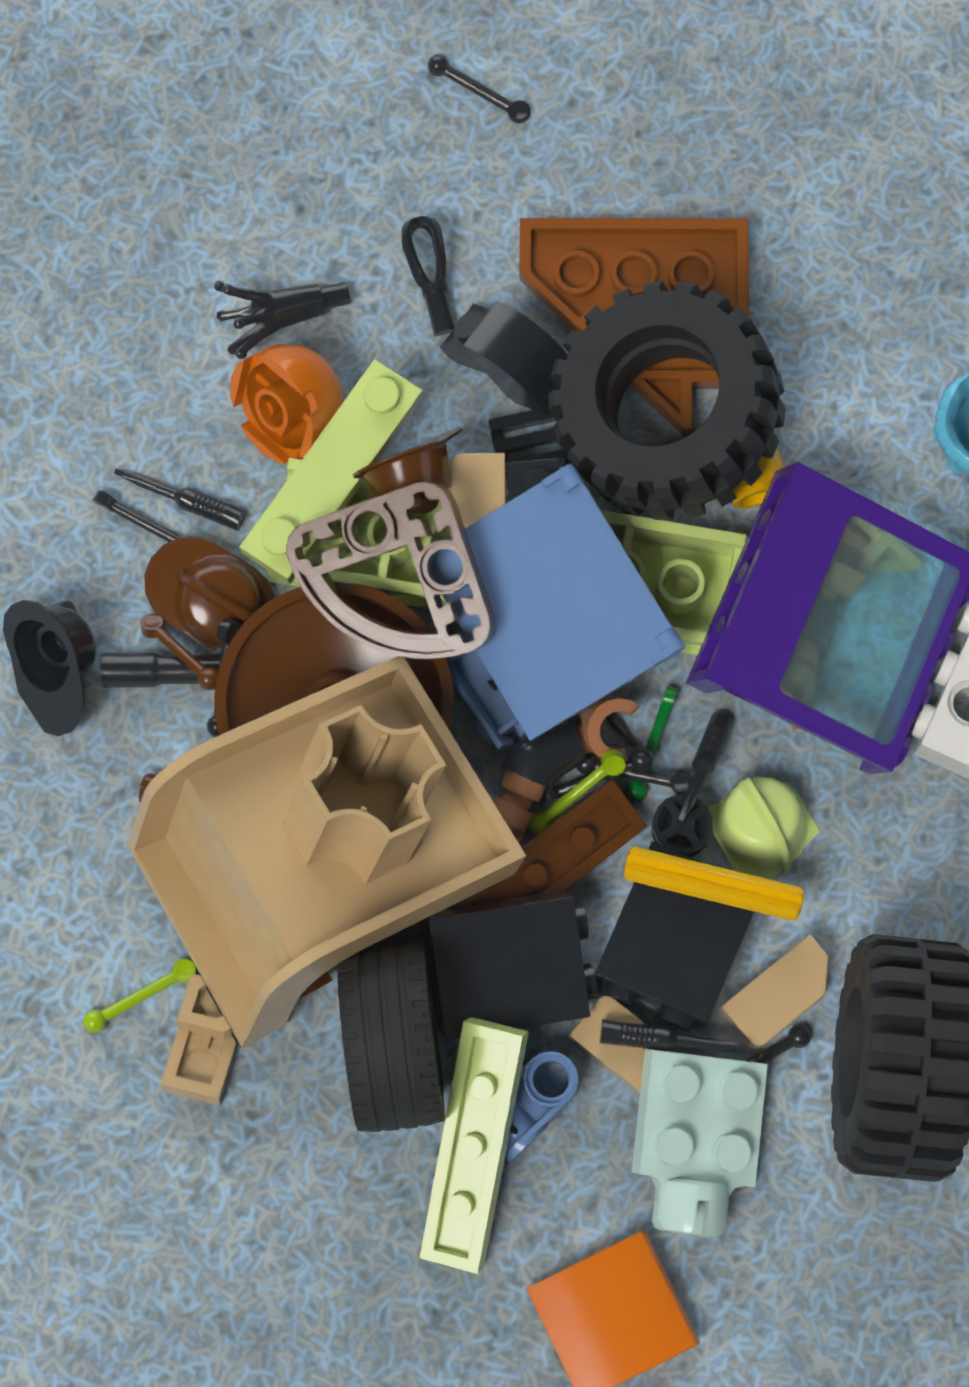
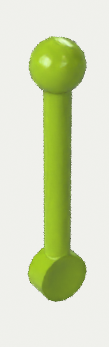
[528,749,626,834]
[83,958,197,1033]

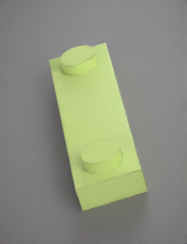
[239,359,424,585]
[419,1017,529,1274]

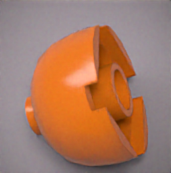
[230,344,344,464]

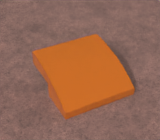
[526,1229,700,1387]

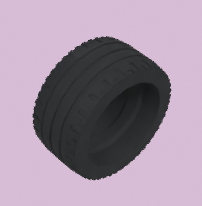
[337,941,445,1132]

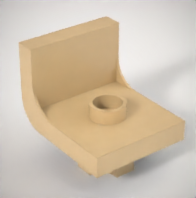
[127,656,526,1047]

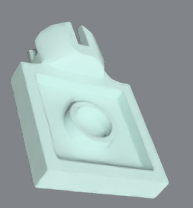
[631,1049,768,1238]

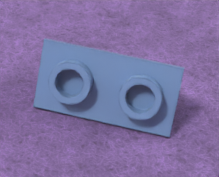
[446,632,525,749]

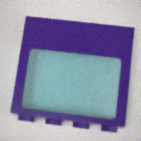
[686,462,969,774]

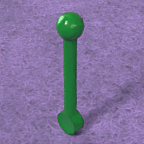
[624,685,678,803]

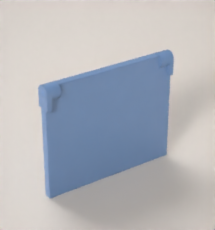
[431,463,686,741]

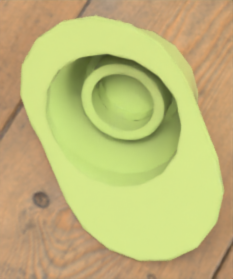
[709,776,820,880]

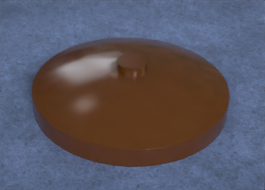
[214,582,454,735]

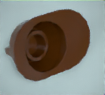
[353,427,463,516]
[144,537,276,651]

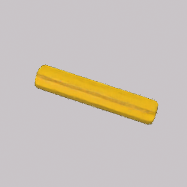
[624,847,804,921]

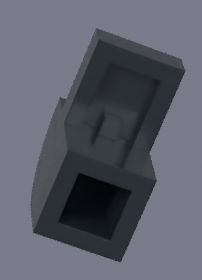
[440,301,568,415]

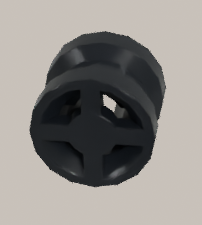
[652,794,713,857]

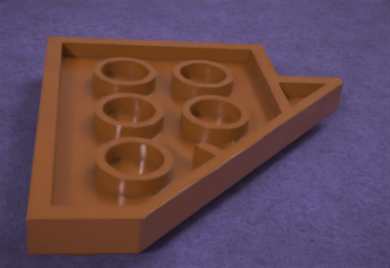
[519,218,749,435]

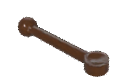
[140,614,218,691]

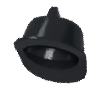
[3,600,97,736]

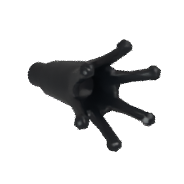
[214,280,350,359]

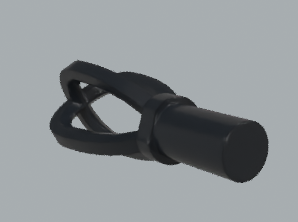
[402,216,455,337]

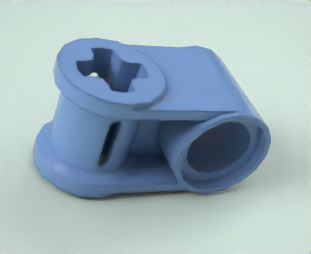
[505,1051,580,1164]

